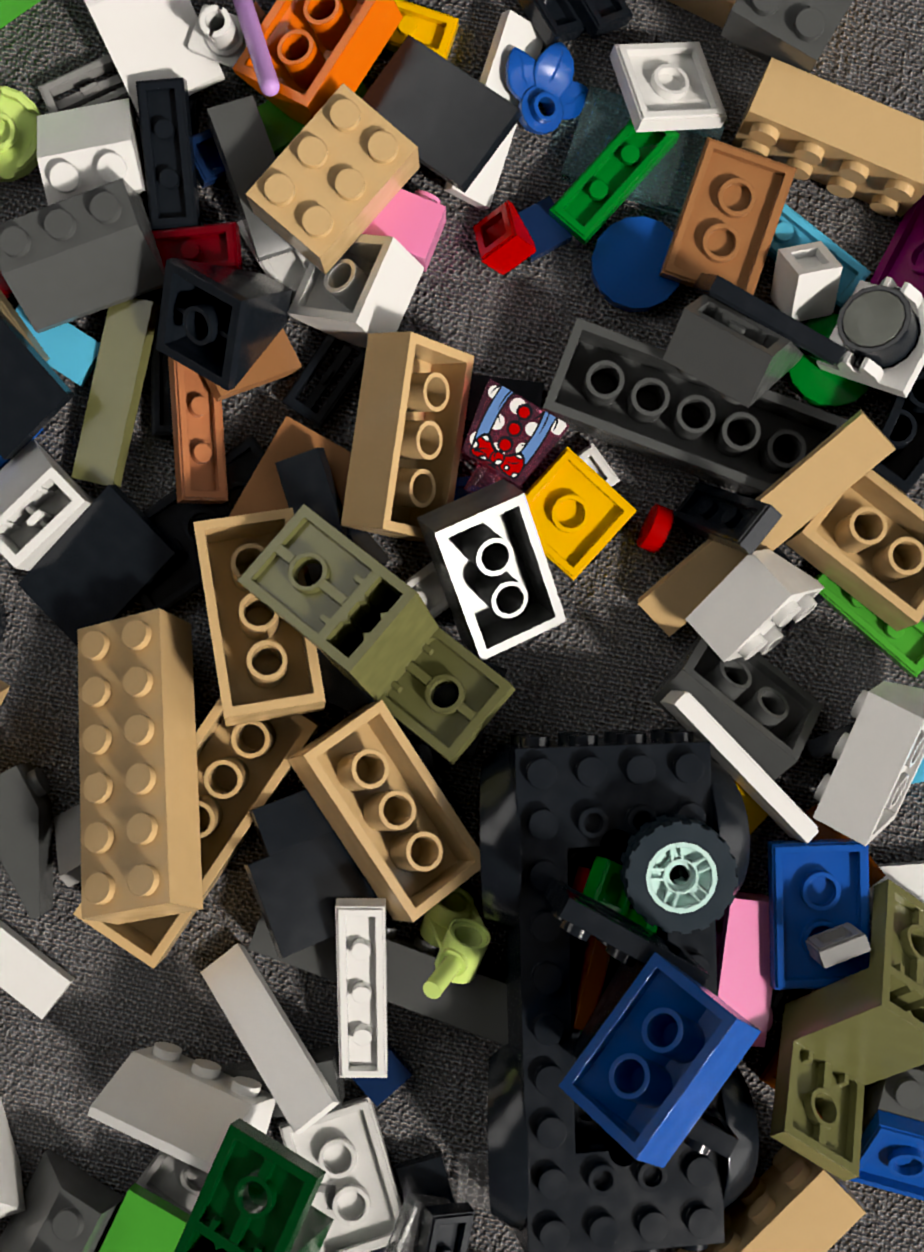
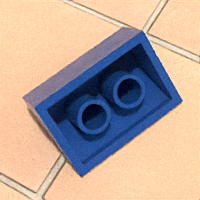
[559,952,761,1168]

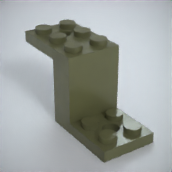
[237,504,515,765]
[770,879,924,1181]

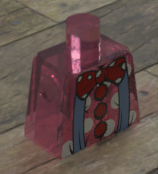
[461,379,569,494]

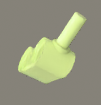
[419,887,491,999]

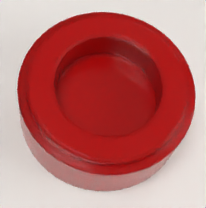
[637,504,674,553]

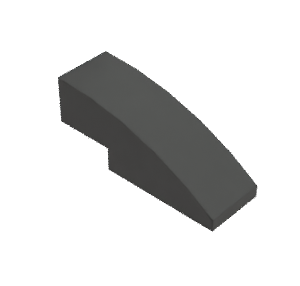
[207,95,295,262]

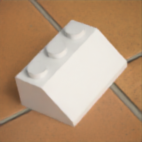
[813,681,924,846]
[87,1042,276,1174]

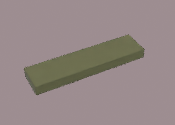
[71,298,161,488]

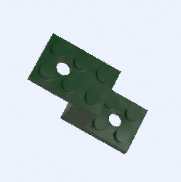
[174,1118,334,1252]

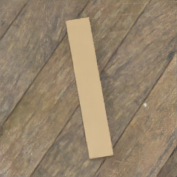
[637,410,896,637]

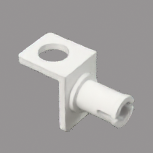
[188,4,247,68]

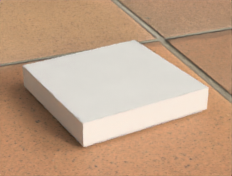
[609,41,727,133]

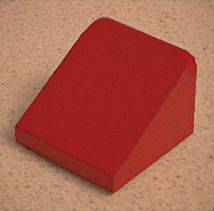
[473,200,536,275]

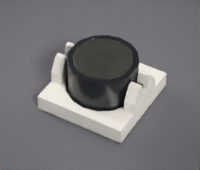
[816,276,924,398]

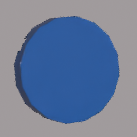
[591,216,680,312]

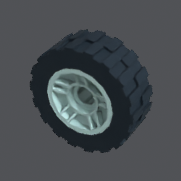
[619,814,739,934]

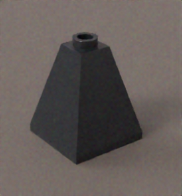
[156,258,292,391]

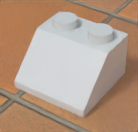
[37,98,147,206]
[287,234,424,348]

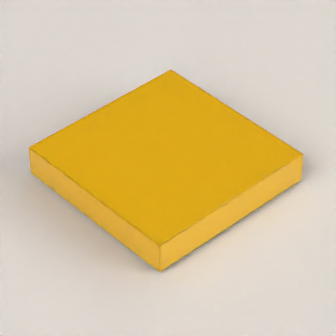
[525,446,637,581]

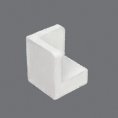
[770,241,843,321]

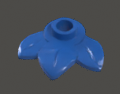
[505,42,588,135]

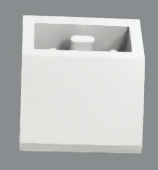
[0,439,94,571]
[686,549,824,662]

